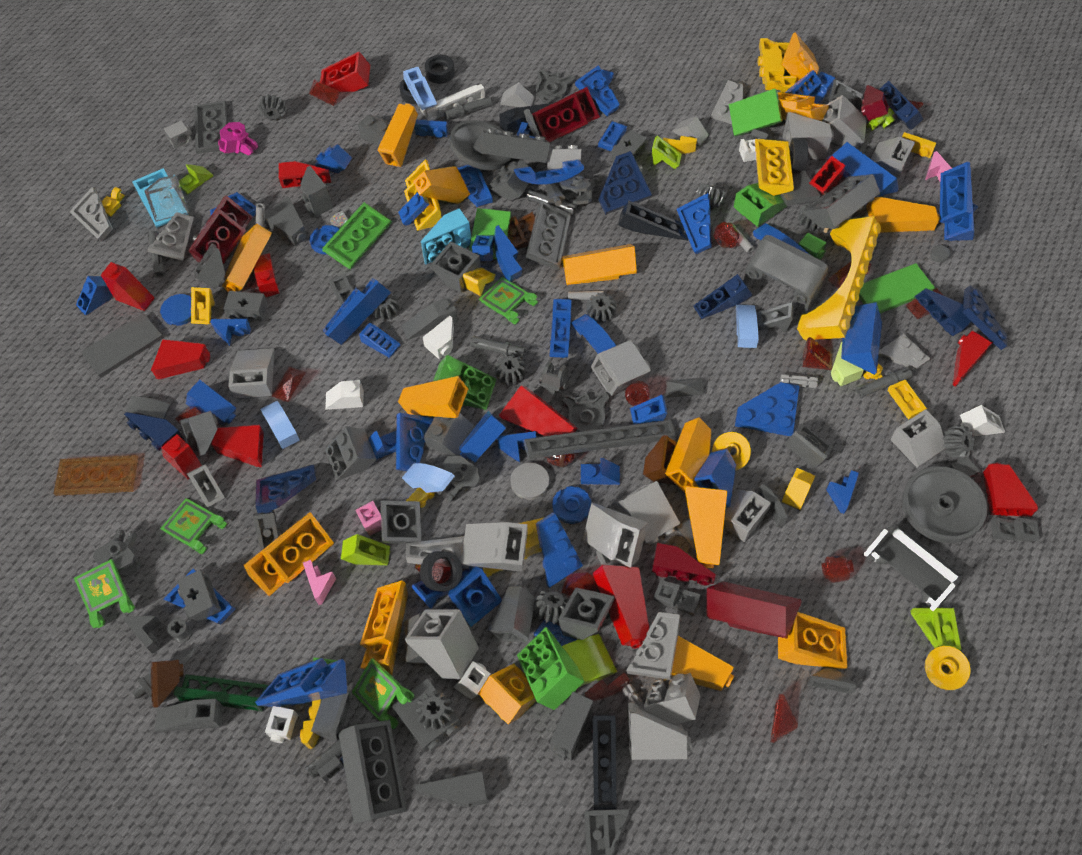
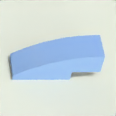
[403,67,437,110]
[736,305,758,348]
[260,401,300,449]
[402,463,455,493]

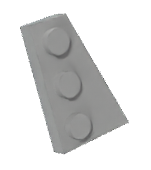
[711,80,743,124]
[70,187,113,242]
[147,212,194,261]
[406,536,469,569]
[626,612,681,680]

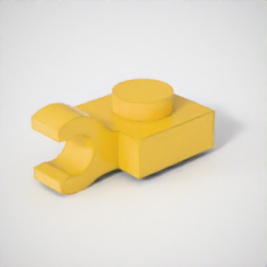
[101,187,125,217]

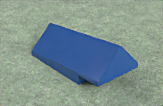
[828,142,899,197]
[939,162,974,241]
[323,278,391,345]
[841,302,882,375]
[255,658,347,708]

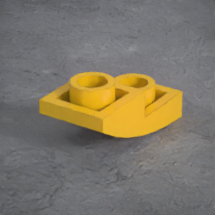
[663,136,697,154]
[300,699,322,749]

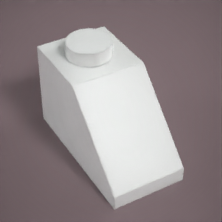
[423,316,454,359]
[325,380,364,410]
[960,405,1005,436]

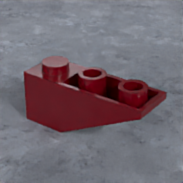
[861,85,889,121]
[652,543,716,586]

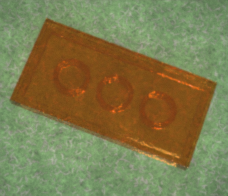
[53,455,138,496]

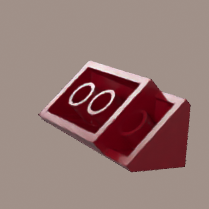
[532,87,600,142]
[188,195,253,263]
[707,581,802,639]

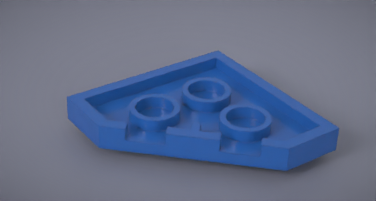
[735,382,799,436]

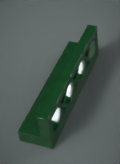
[174,674,269,712]

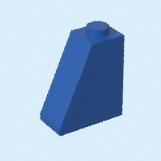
[186,380,236,426]
[459,411,506,463]
[694,449,736,508]

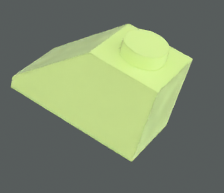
[831,342,864,386]

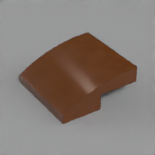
[507,212,535,250]

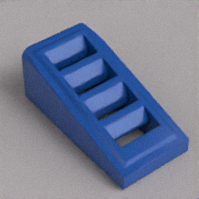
[785,70,822,96]
[359,323,401,358]

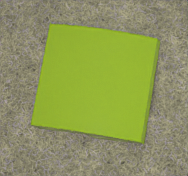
[562,634,617,687]

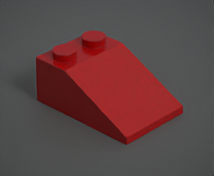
[319,51,370,93]

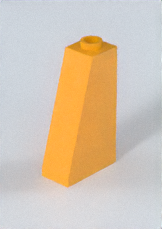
[377,104,418,167]
[413,166,470,204]
[866,197,940,233]
[222,223,272,292]
[398,376,468,418]
[665,417,711,493]
[685,486,727,568]
[671,636,734,691]

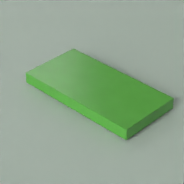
[322,202,392,269]
[859,263,936,313]

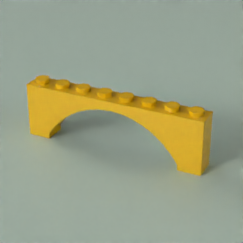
[797,216,881,340]

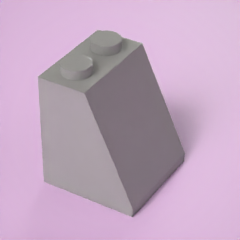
[822,95,867,147]
[783,112,834,159]
[591,340,651,397]
[612,481,680,545]
[405,610,479,679]
[628,702,691,760]

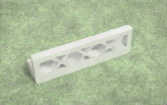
[420,84,485,121]

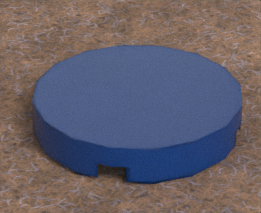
[310,225,339,254]
[160,294,191,326]
[552,486,592,524]

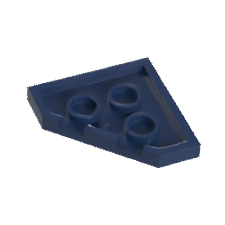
[599,151,652,215]
[962,285,1008,350]
[255,464,317,513]

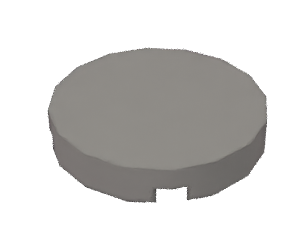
[510,463,549,500]

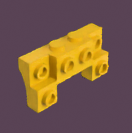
[758,38,796,93]

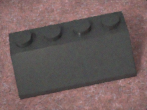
[475,128,550,163]
[802,174,880,229]
[338,720,407,824]

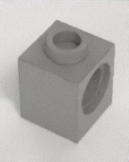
[164,121,192,149]

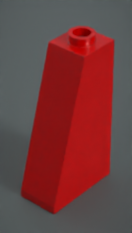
[498,386,578,436]
[593,565,649,649]

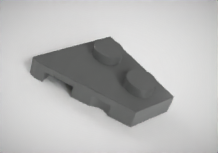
[828,79,863,110]
[584,809,629,855]

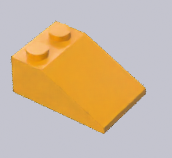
[781,32,819,84]
[778,612,847,669]

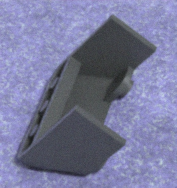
[743,235,828,315]
[864,524,963,611]

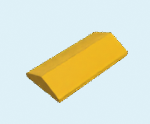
[755,139,794,196]

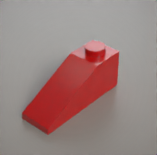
[279,161,332,188]
[254,253,280,297]
[953,330,992,387]

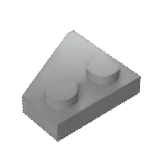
[879,334,930,371]

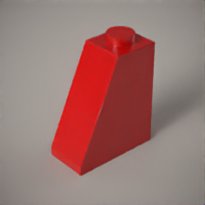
[809,156,846,194]
[101,262,154,311]
[151,339,210,379]
[211,425,264,467]
[161,435,202,480]
[983,463,1038,517]

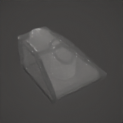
[144,174,189,222]

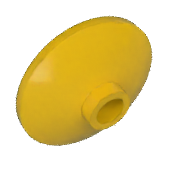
[712,432,751,471]
[925,646,970,690]

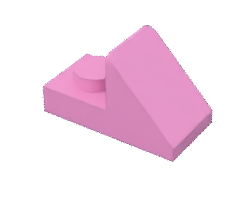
[925,151,952,181]
[355,501,382,536]
[303,560,336,605]

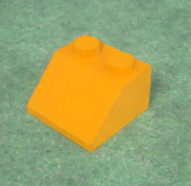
[478,663,536,725]

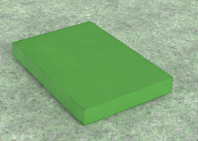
[729,89,782,136]
[469,208,511,260]

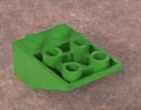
[734,183,787,227]
[433,355,496,410]
[517,627,585,710]

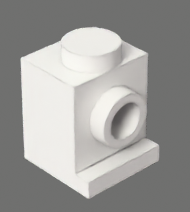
[739,139,756,162]
[454,661,491,699]
[265,706,298,743]

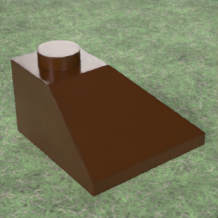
[643,435,677,485]
[151,660,184,708]

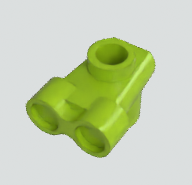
[866,108,895,131]

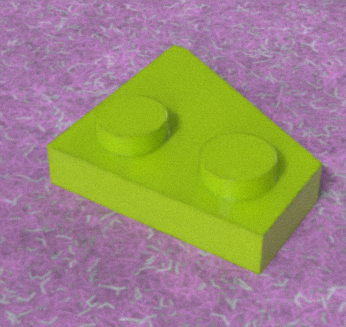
[910,608,961,650]

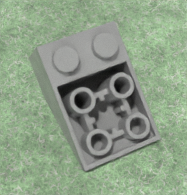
[229,348,275,399]
[583,502,648,568]
[461,522,528,572]

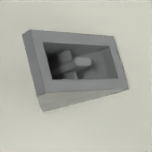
[500,82,535,107]
[672,116,709,146]
[187,464,225,508]

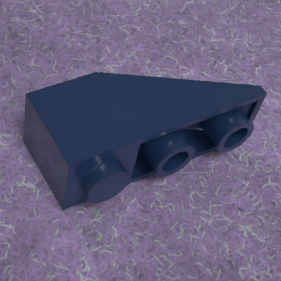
[879,81,923,130]
[693,274,753,319]
[914,288,971,336]
[124,412,184,452]

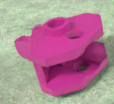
[218,122,258,156]

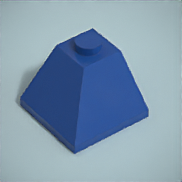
[448,566,502,627]

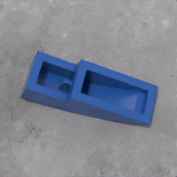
[494,225,522,282]

